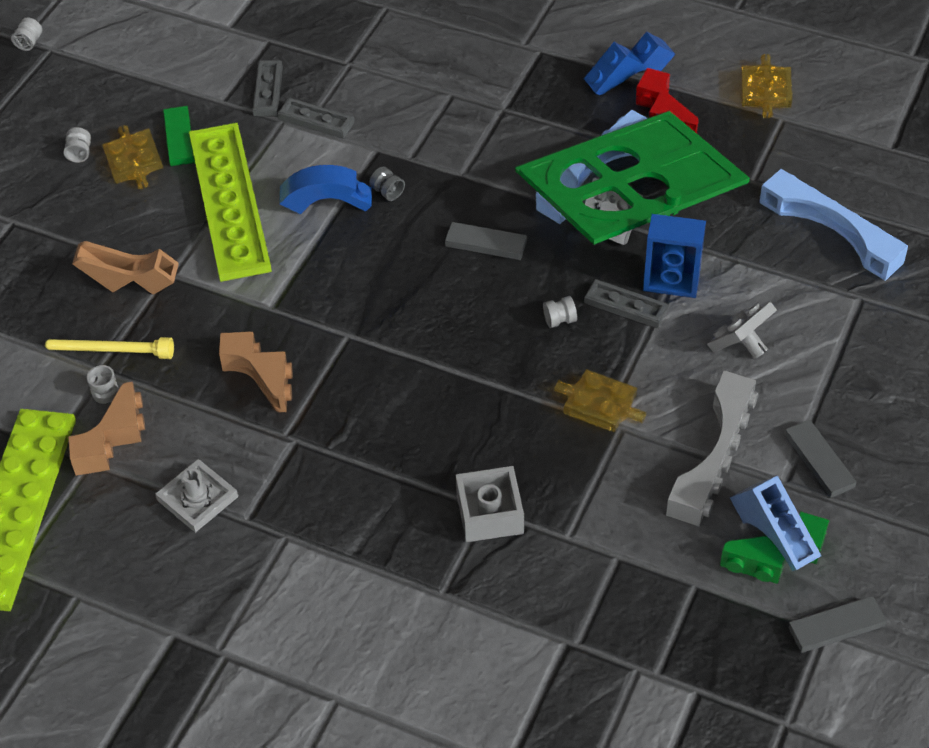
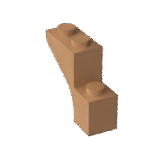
[72,241,179,295]
[219,332,293,412]
[69,382,145,476]

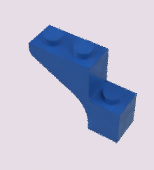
[584,31,675,95]

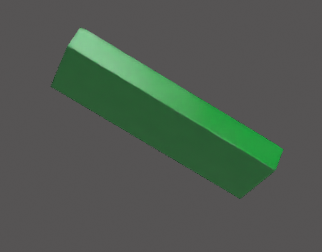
[163,106,195,166]

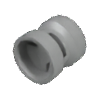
[11,18,42,51]
[64,127,91,162]
[543,296,577,328]
[87,365,119,404]

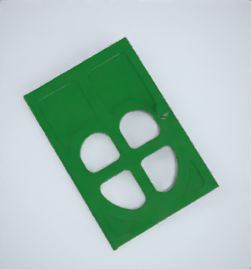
[515,111,750,245]

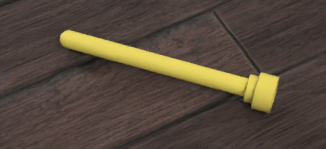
[45,337,174,359]

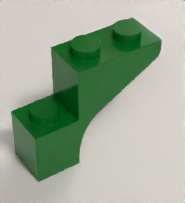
[720,511,829,584]

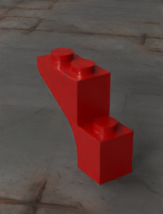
[636,68,699,133]

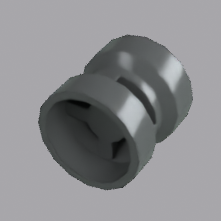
[369,166,405,201]

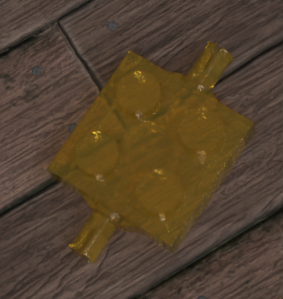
[741,54,792,118]
[102,125,163,189]
[555,369,647,432]

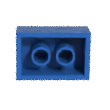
[643,214,706,298]

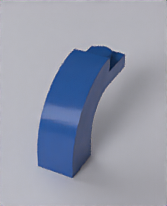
[279,165,372,214]

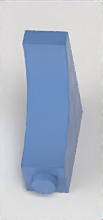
[730,475,821,571]

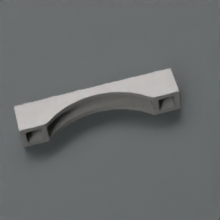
[666,370,759,527]

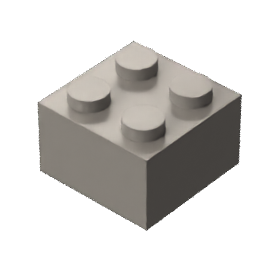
[456,466,524,542]

